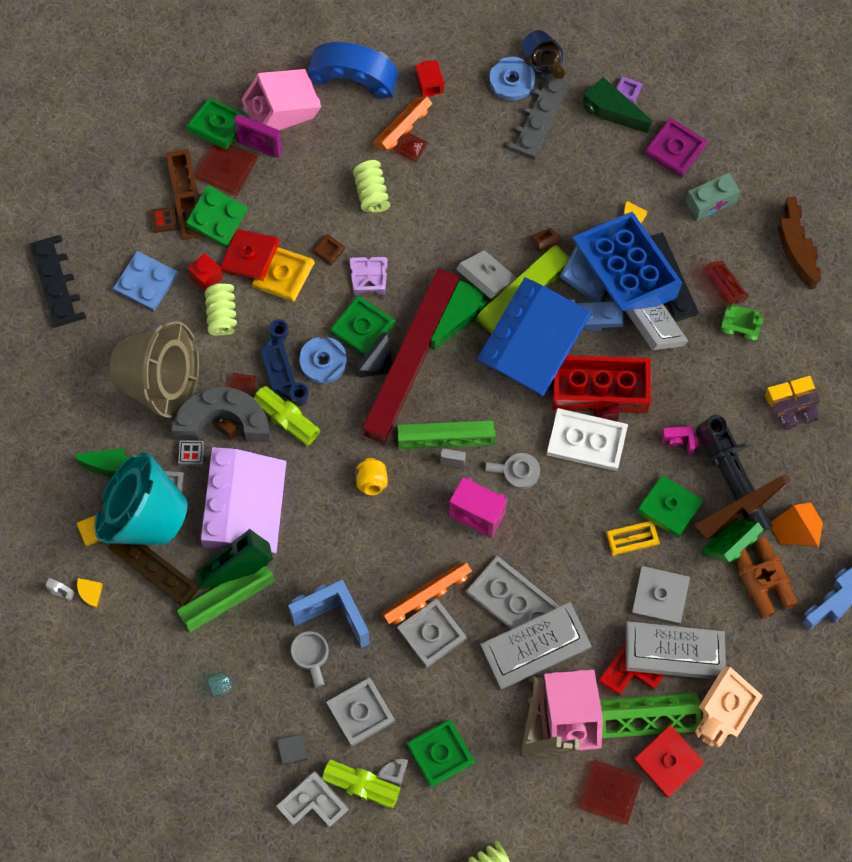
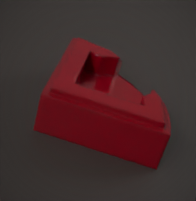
[594,406,619,422]

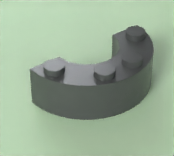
[172,387,270,442]

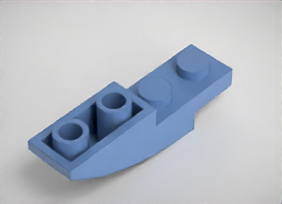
[570,299,624,331]
[803,567,852,630]

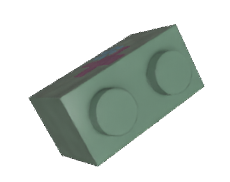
[686,173,741,221]

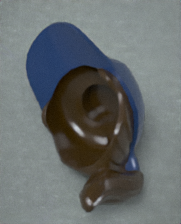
[523,30,565,79]

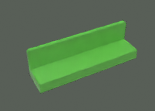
[177,566,275,632]

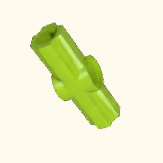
[254,386,320,446]
[322,760,401,809]

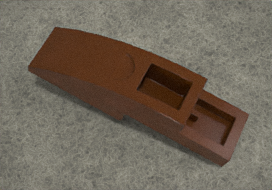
[778,197,821,289]

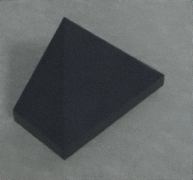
[356,332,392,378]

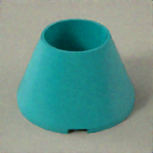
[94,451,188,546]

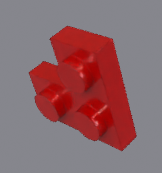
[599,643,665,696]

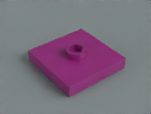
[234,114,282,158]
[644,118,708,178]

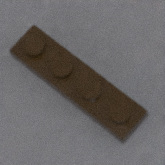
[108,544,200,607]

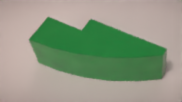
[75,448,139,477]

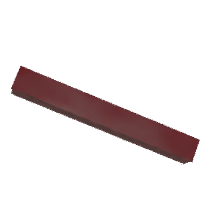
[363,268,460,446]

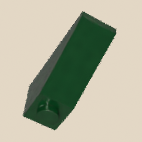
[583,77,652,133]
[196,529,273,590]

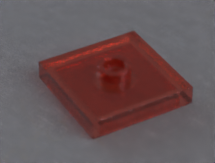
[196,144,258,196]
[579,759,643,825]

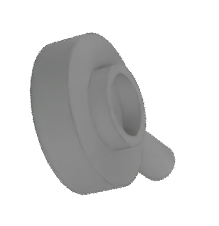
[485,453,540,489]
[291,631,329,688]

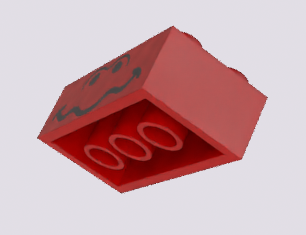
[552,355,651,413]

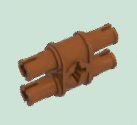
[735,537,798,619]

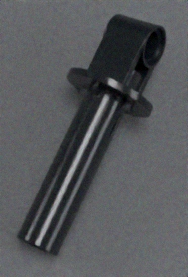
[696,414,773,532]

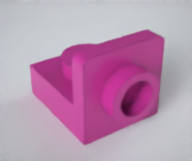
[661,426,698,456]

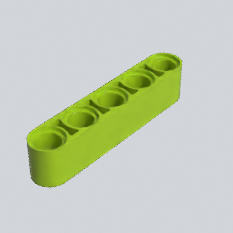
[476,245,570,334]

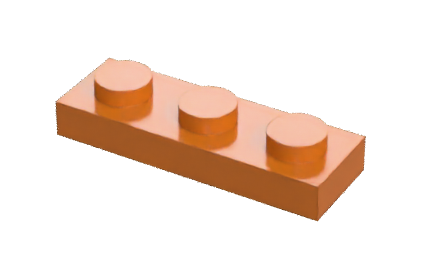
[372,97,432,150]

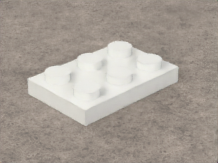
[547,408,628,471]

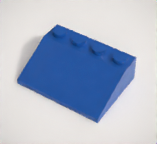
[572,211,682,311]
[477,277,591,396]

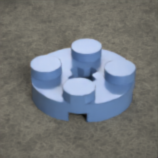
[489,57,535,101]
[299,337,347,385]

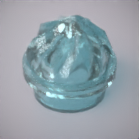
[208,672,233,697]

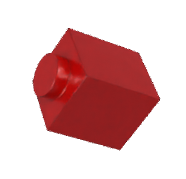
[415,60,444,97]
[188,252,223,292]

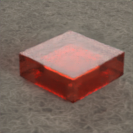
[230,373,257,397]

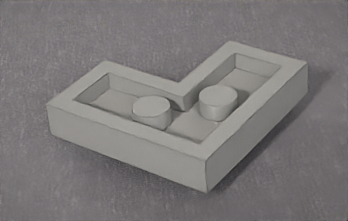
[276,770,349,827]

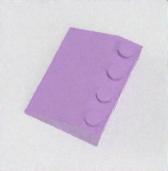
[201,447,286,554]

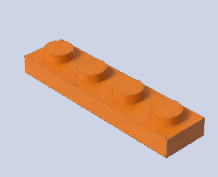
[379,562,472,625]

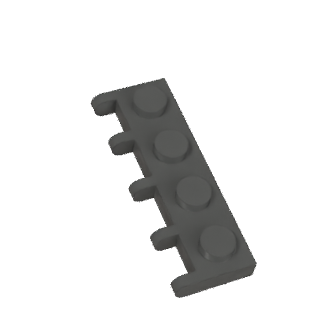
[505,73,570,160]

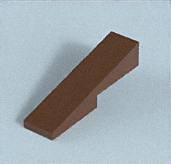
[166,149,203,240]
[694,475,790,539]

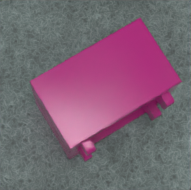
[449,477,507,538]

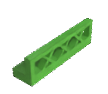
[398,421,496,450]
[600,693,701,738]

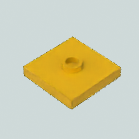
[252,247,315,302]

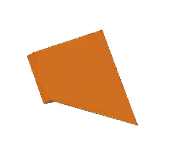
[771,502,823,547]

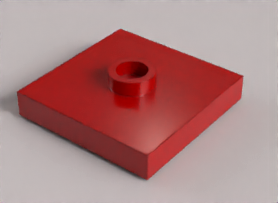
[220,229,280,281]
[633,725,704,797]

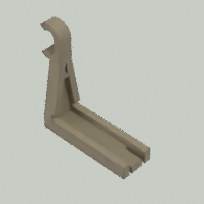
[522,676,580,758]

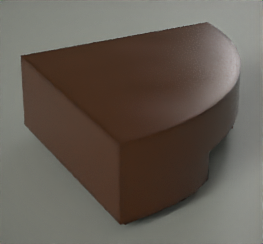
[214,419,237,441]

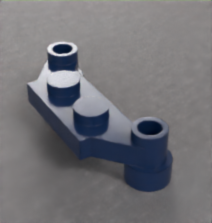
[260,319,309,406]

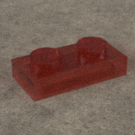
[705,261,749,304]

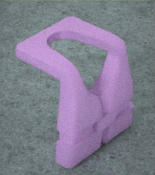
[350,257,388,296]

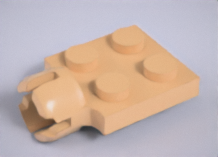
[695,666,762,748]

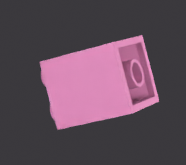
[241,69,321,130]
[544,670,603,751]

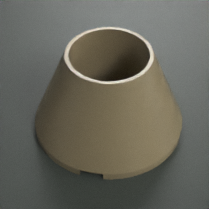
[110,321,199,418]

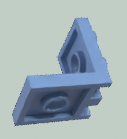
[288,579,370,648]

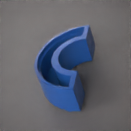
[307,42,399,99]

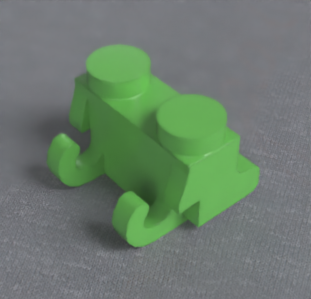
[720,304,764,340]

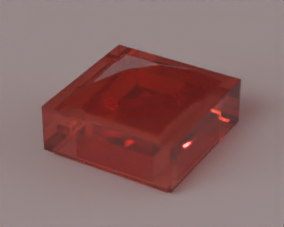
[397,133,427,163]

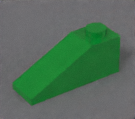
[431,280,488,350]

